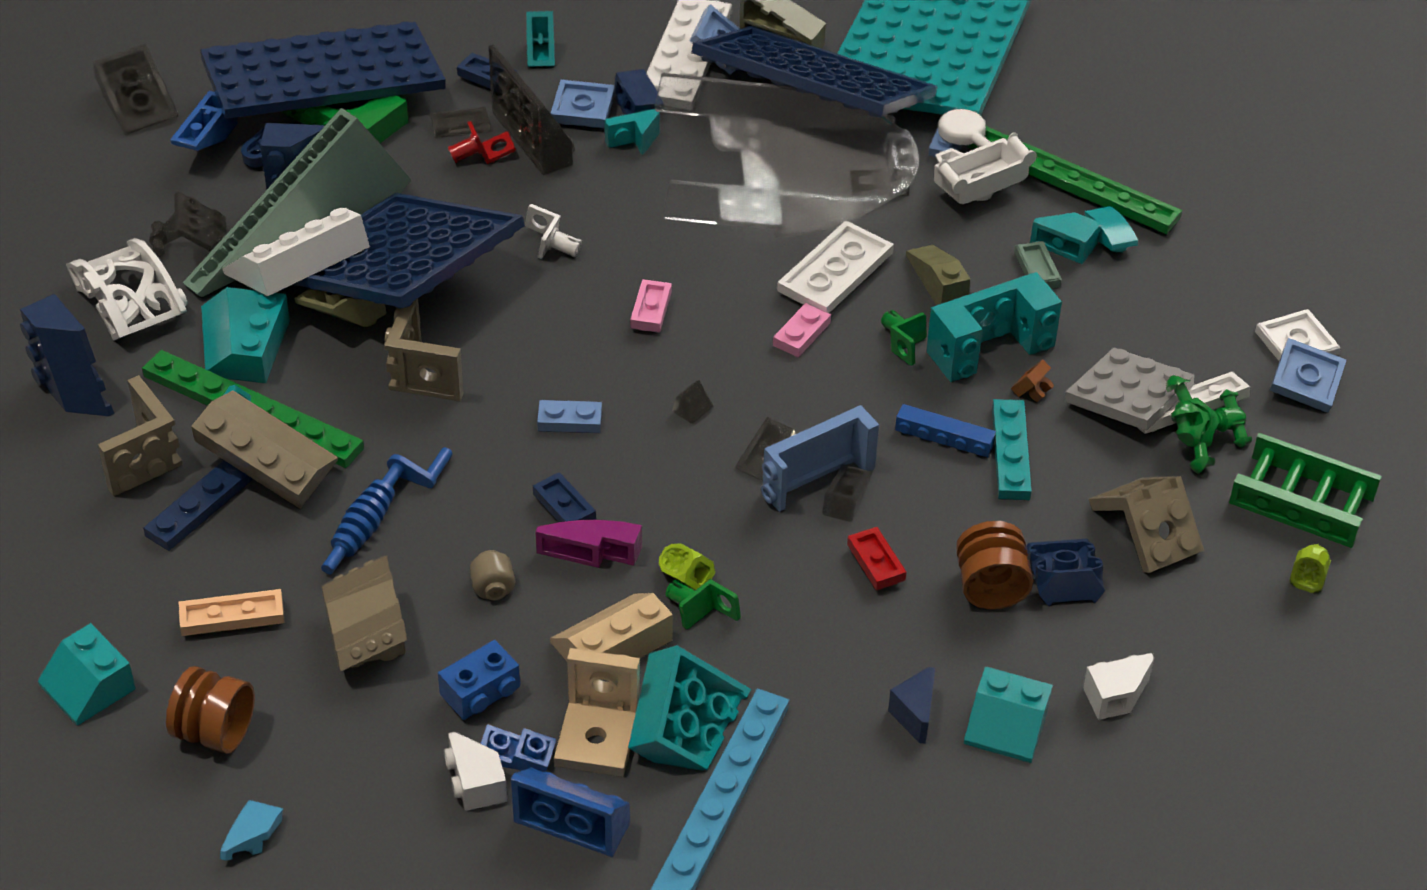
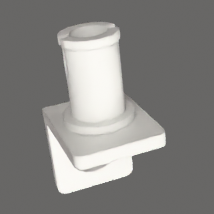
[525,204,582,259]

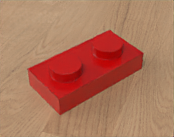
[847,527,907,590]

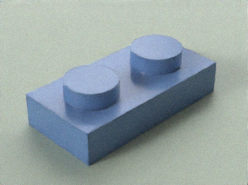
[537,400,602,433]

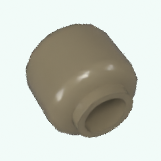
[469,550,516,600]

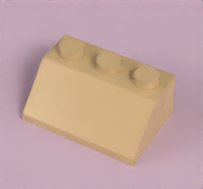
[550,593,673,661]

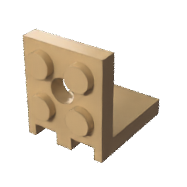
[554,648,640,777]

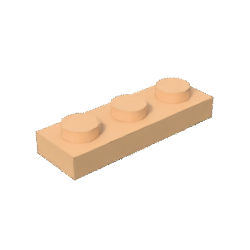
[179,589,285,636]

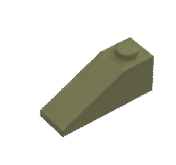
[906,245,971,305]

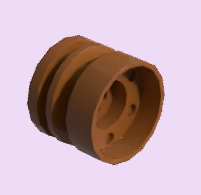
[956,521,1033,609]
[166,666,255,754]

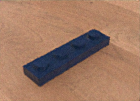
[143,460,253,551]

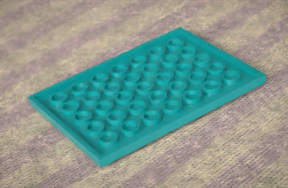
[837,0,1032,115]

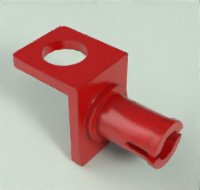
[448,121,516,164]

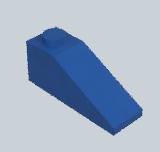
[170,91,237,151]

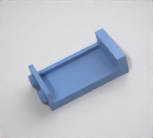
[761,405,879,512]

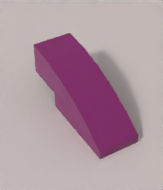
[535,520,642,568]

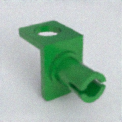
[881,309,927,366]
[666,579,741,629]

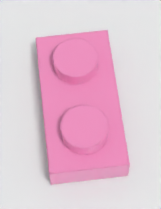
[630,279,672,332]
[773,303,831,358]

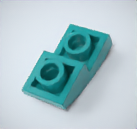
[1085,206,1138,252]

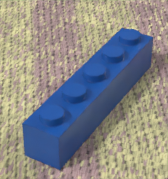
[895,404,996,458]

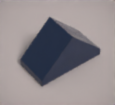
[888,667,935,744]

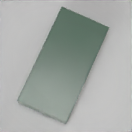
[1014,241,1062,289]

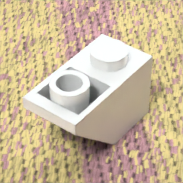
[1083,653,1154,720]
[444,732,507,811]

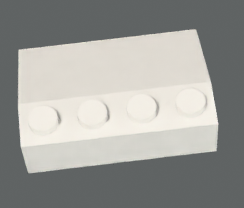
[223,208,370,296]

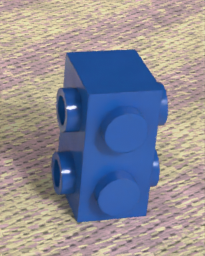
[438,640,520,720]

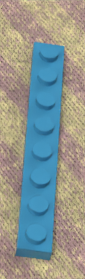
[651,688,789,890]

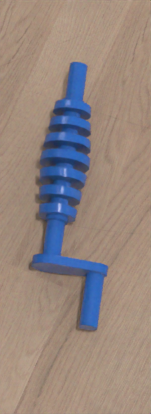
[321,447,453,574]

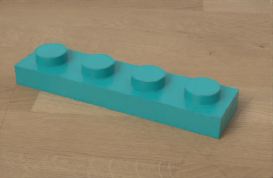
[992,399,1032,500]

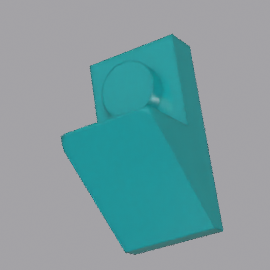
[605,108,660,155]

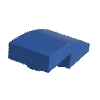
[480,724,557,771]

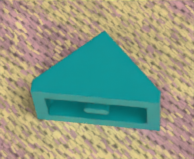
[526,11,555,67]

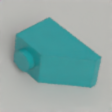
[1030,212,1101,264]

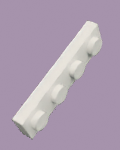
[1139,372,1250,434]

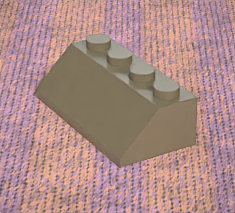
[191,390,338,509]

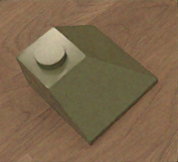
[294,289,387,327]

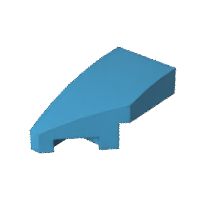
[220,800,283,861]

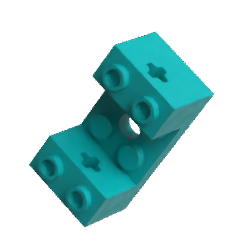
[926,272,1062,382]

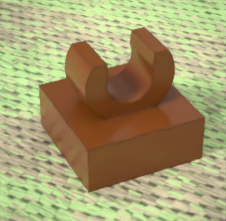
[1011,359,1054,402]

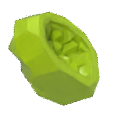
[659,543,715,590]
[1289,544,1331,593]

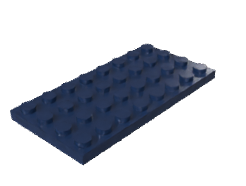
[200,22,446,119]
[691,26,938,118]

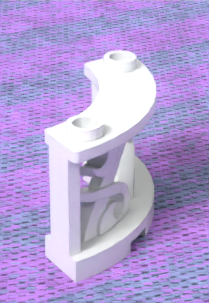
[66,238,187,341]

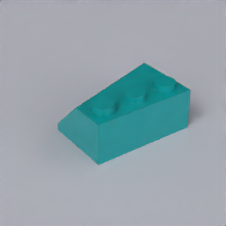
[201,287,290,383]
[628,645,751,771]

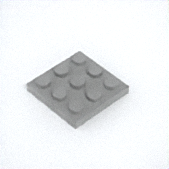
[1065,348,1195,431]

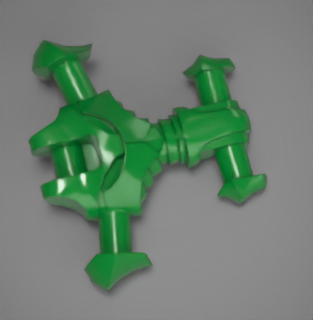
[1166,375,1253,473]

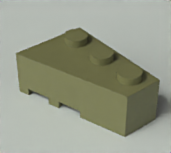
[739,0,826,49]

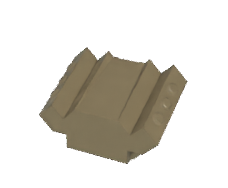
[321,555,407,671]

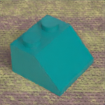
[38,623,136,726]
[964,666,1053,763]

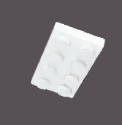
[777,220,894,313]

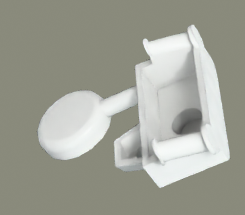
[934,109,1037,204]

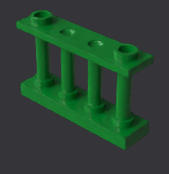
[1229,433,1382,548]

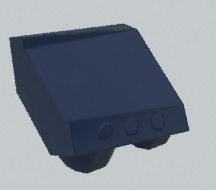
[1026,539,1105,606]

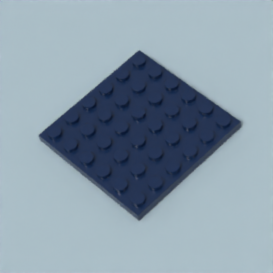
[292,193,525,309]

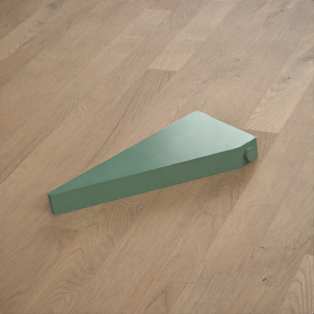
[183,108,412,297]

